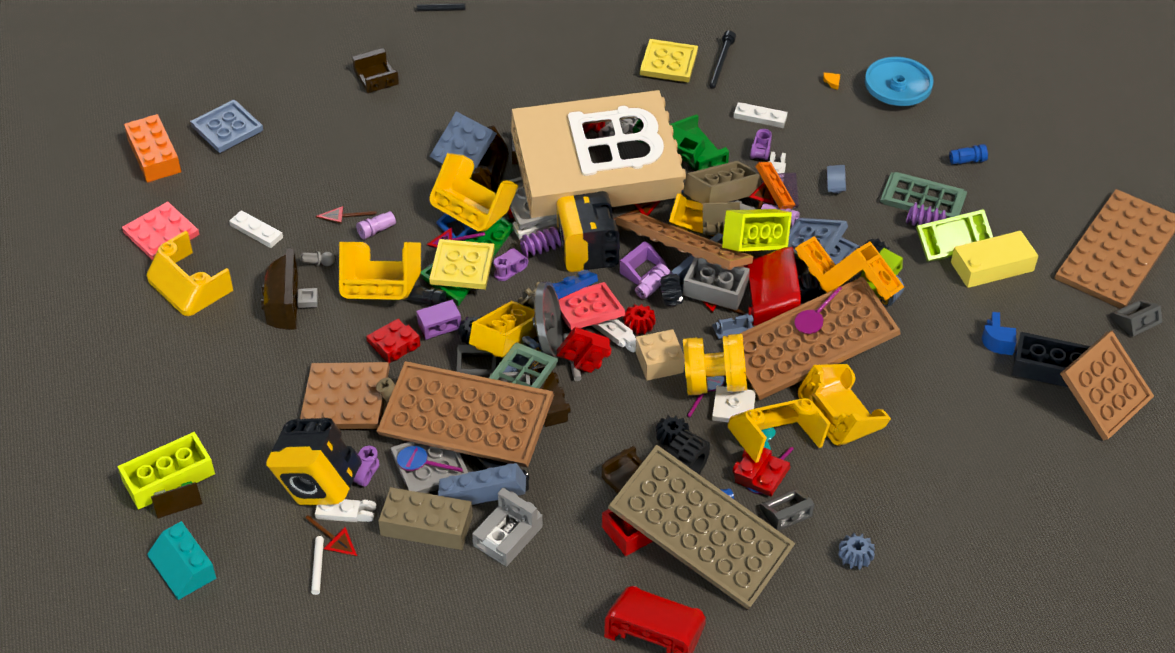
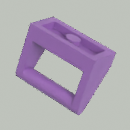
[620,241,667,285]

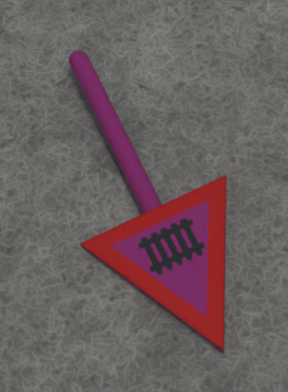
[426,227,485,248]

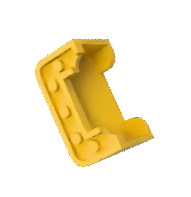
[798,364,891,445]

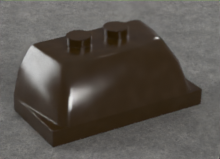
[261,248,298,330]

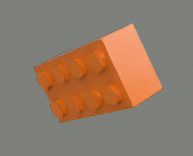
[124,114,181,183]

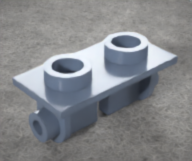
[712,314,753,339]

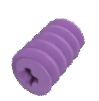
[906,202,947,226]
[520,226,561,258]

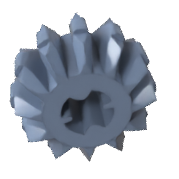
[838,533,875,570]

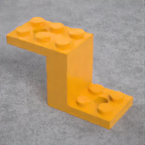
[795,236,904,300]

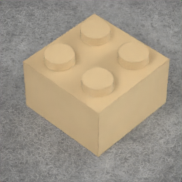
[636,329,684,381]

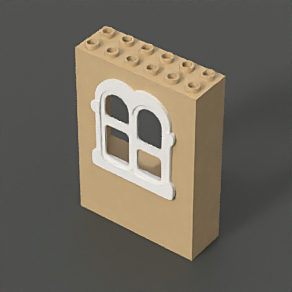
[511,90,686,218]

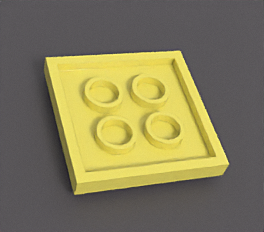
[640,39,698,82]
[429,239,495,290]

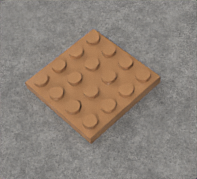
[1060,331,1154,440]
[300,362,390,429]

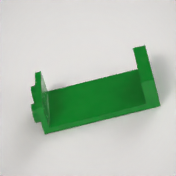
[671,114,729,171]

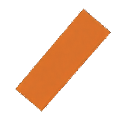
[755,162,795,209]

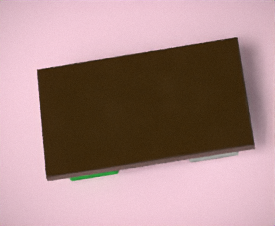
[151,481,203,519]

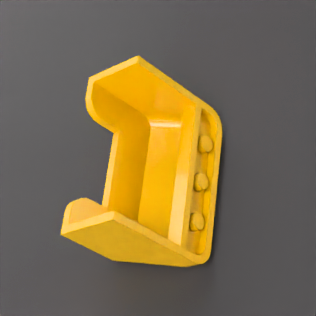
[430,153,519,231]
[339,242,421,300]

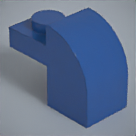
[982,312,1016,355]

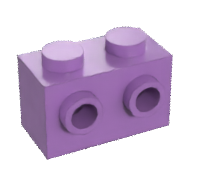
[417,300,461,339]

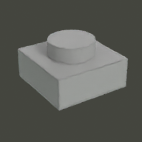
[298,288,318,308]

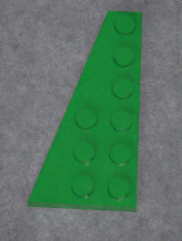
[420,217,513,306]

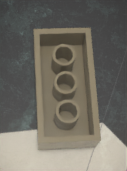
[683,161,762,205]
[379,487,473,550]

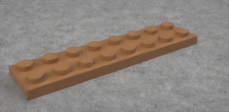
[616,213,753,270]

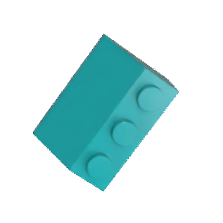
[147,521,217,600]

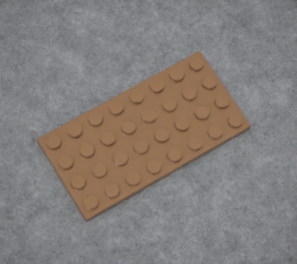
[1055,189,1175,309]
[740,277,900,400]
[377,361,554,468]

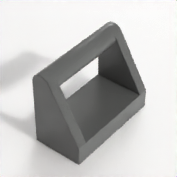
[1110,299,1163,336]
[457,345,498,377]
[760,489,814,531]

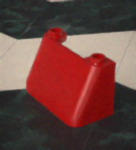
[744,247,801,326]
[604,586,706,653]

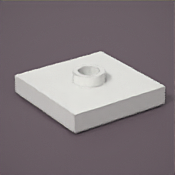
[712,386,756,423]

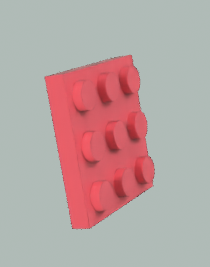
[122,202,200,260]
[559,282,625,331]

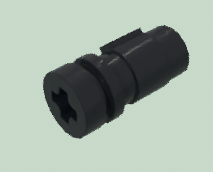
[406,285,446,306]

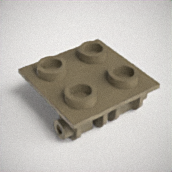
[703,202,740,236]

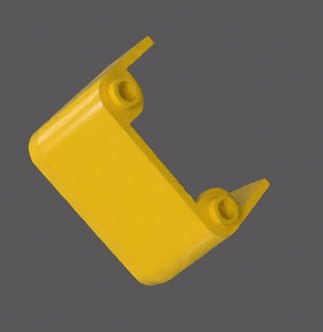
[669,193,723,236]
[147,231,233,316]
[728,398,831,463]

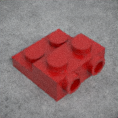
[366,319,420,363]
[556,327,611,373]
[733,447,790,497]

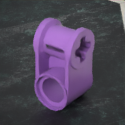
[750,129,772,162]
[494,248,529,281]
[353,446,380,487]

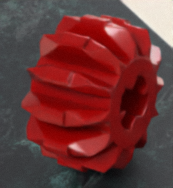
[623,304,656,335]

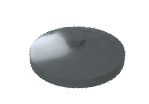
[533,281,563,359]

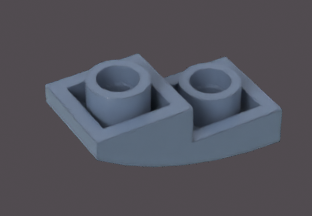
[827,165,846,193]

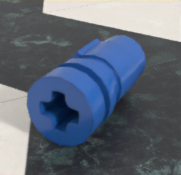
[949,144,988,164]

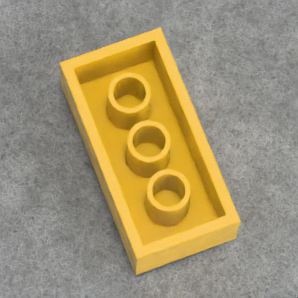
[469,301,537,357]

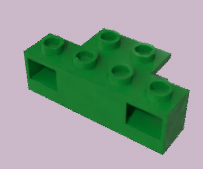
[632,119,705,167]

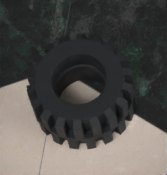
[666,430,710,474]

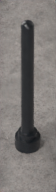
[709,30,736,89]

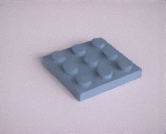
[190,99,263,153]
[430,111,497,172]
[775,218,848,259]

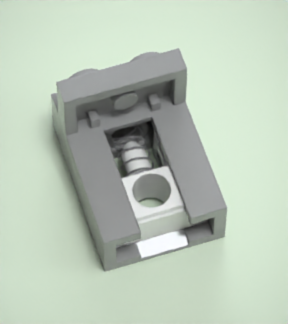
[472,488,543,567]

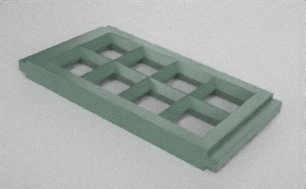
[880,172,967,218]
[489,342,558,388]

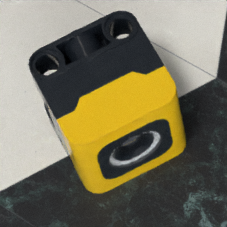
[556,191,620,272]
[266,418,362,505]

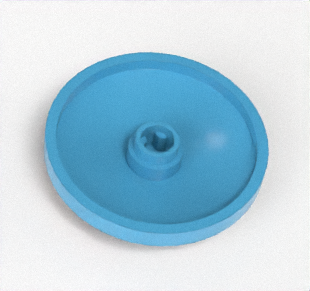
[865,57,933,106]

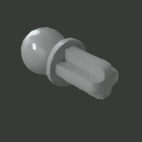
[301,251,335,266]

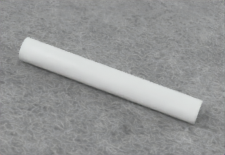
[311,536,324,595]

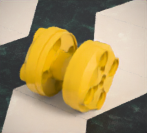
[683,334,747,395]

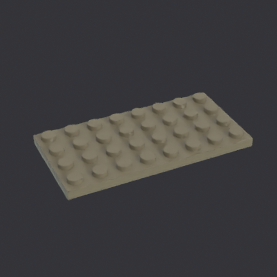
[608,445,796,610]

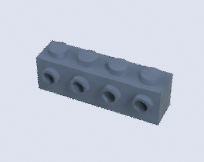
[438,463,526,505]

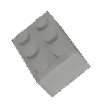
[683,257,750,310]

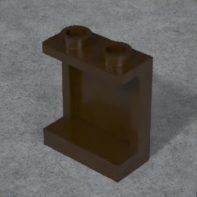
[352,48,399,93]
[602,446,643,494]

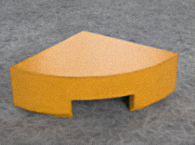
[823,72,840,90]

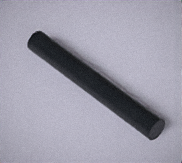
[417,3,466,11]

